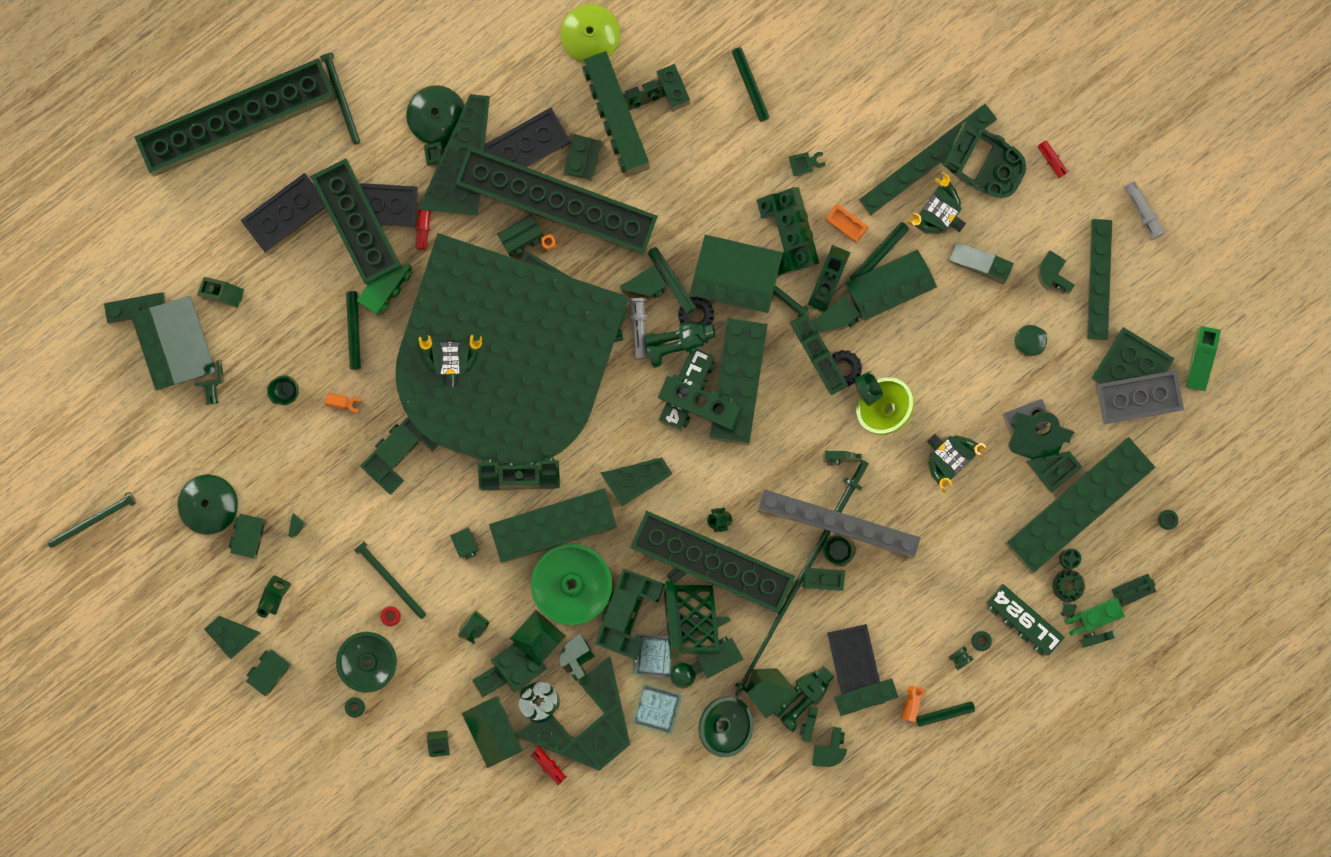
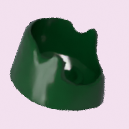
[1014,325,1047,356]
[854,371,883,406]
[823,534,856,567]
[458,610,490,644]

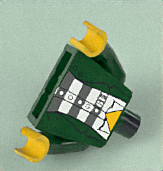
[906,172,966,234]
[418,335,482,387]
[926,434,989,493]

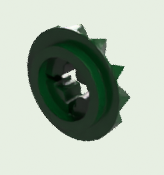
[1053,570,1085,602]

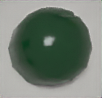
[267,375,299,406]

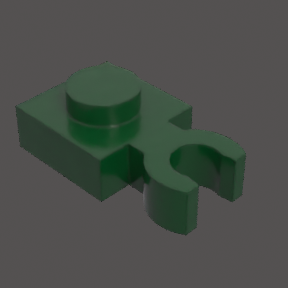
[789,152,826,177]
[1079,630,1117,648]
[799,706,818,742]

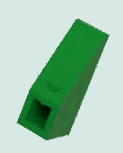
[357,264,413,316]
[1186,326,1221,391]

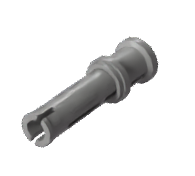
[1124,181,1167,241]
[628,298,648,359]

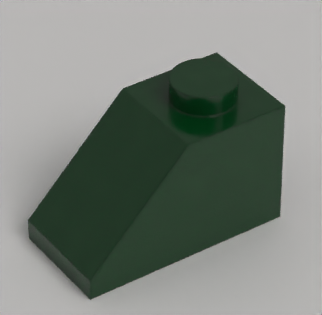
[620,266,667,299]
[197,277,244,308]

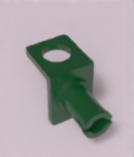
[195,359,224,405]
[256,575,291,618]

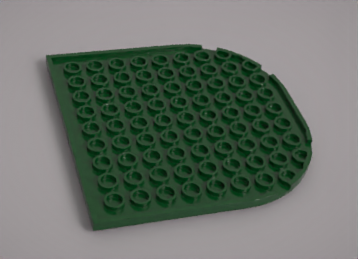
[395,233,629,466]

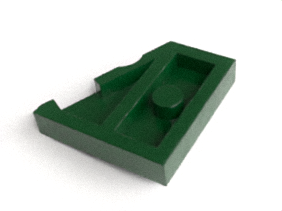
[823,451,862,466]
[1026,451,1082,492]
[204,616,261,659]

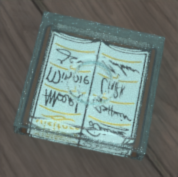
[632,634,671,678]
[633,684,682,734]

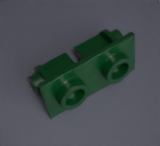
[623,80,665,110]
[1111,574,1156,607]

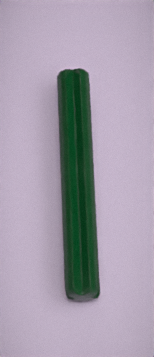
[732,47,770,122]
[849,222,909,280]
[648,247,696,314]
[346,291,361,370]

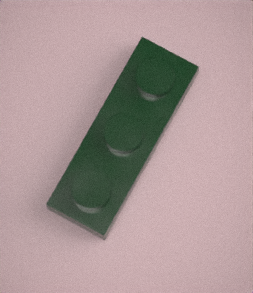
[104,292,166,324]
[834,678,899,716]

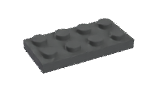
[1096,370,1184,425]

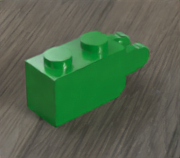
[1064,598,1125,636]

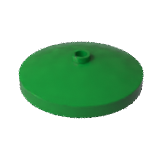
[531,544,612,625]

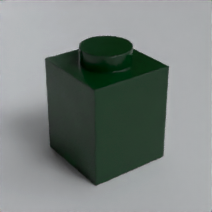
[450,527,479,560]

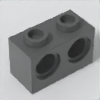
[1003,399,1049,436]

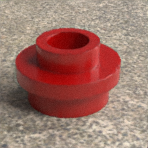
[380,606,401,627]

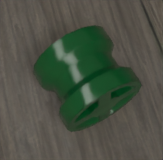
[1059,549,1082,569]
[948,646,974,671]

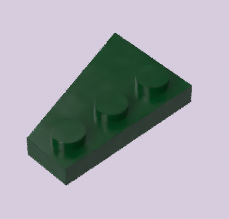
[600,457,673,507]

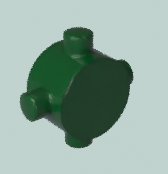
[1061,602,1077,617]

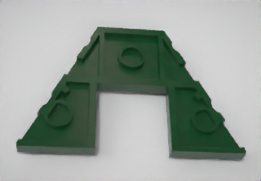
[516,656,631,771]

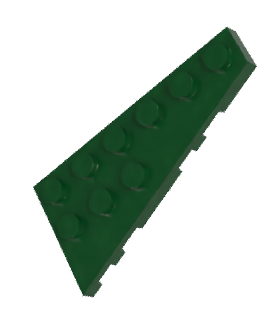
[418,94,490,216]

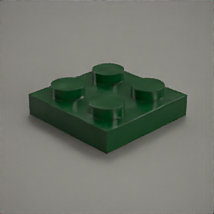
[490,643,547,693]

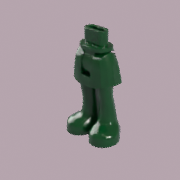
[645,323,716,368]
[773,666,834,733]

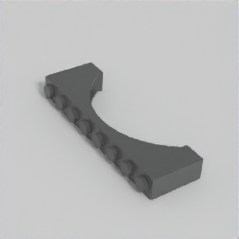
[757,489,921,559]

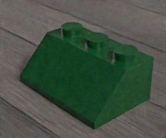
[462,696,524,768]

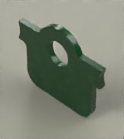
[1008,411,1075,459]

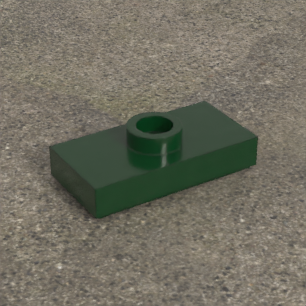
[472,667,506,698]

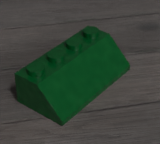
[845,249,937,321]

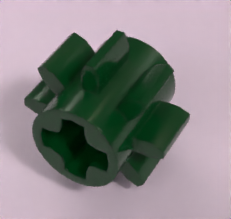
[707,507,732,532]

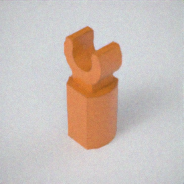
[541,234,558,253]
[325,393,362,413]
[901,685,924,722]

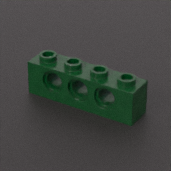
[657,375,743,432]

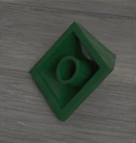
[510,610,566,665]
[746,668,798,718]

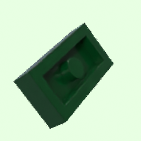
[802,567,845,591]

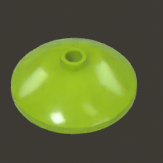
[561,4,620,63]
[856,377,914,435]

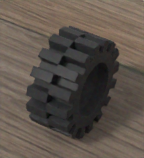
[678,296,714,325]
[831,350,862,387]

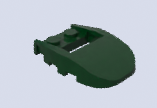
[941,122,1026,198]

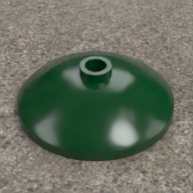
[406,85,464,144]
[177,474,238,535]
[336,632,397,693]
[698,696,754,757]

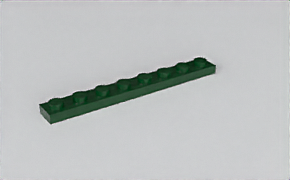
[859,104,997,216]

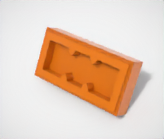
[825,203,869,244]

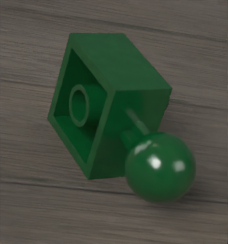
[670,636,744,689]

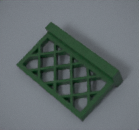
[664,581,720,659]

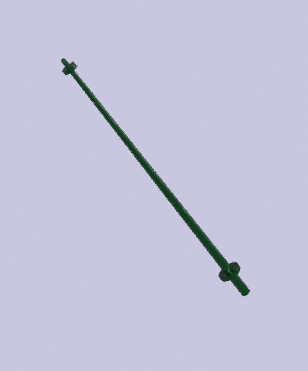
[735,460,869,696]

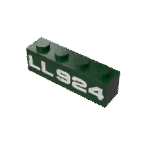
[659,349,716,431]
[985,584,1065,656]

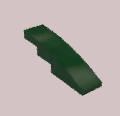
[790,313,848,395]

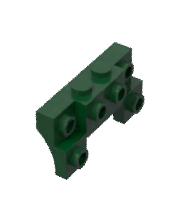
[757,187,820,276]
[360,417,439,495]
[477,457,560,491]
[595,568,665,660]

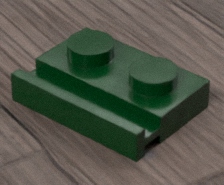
[564,134,601,180]

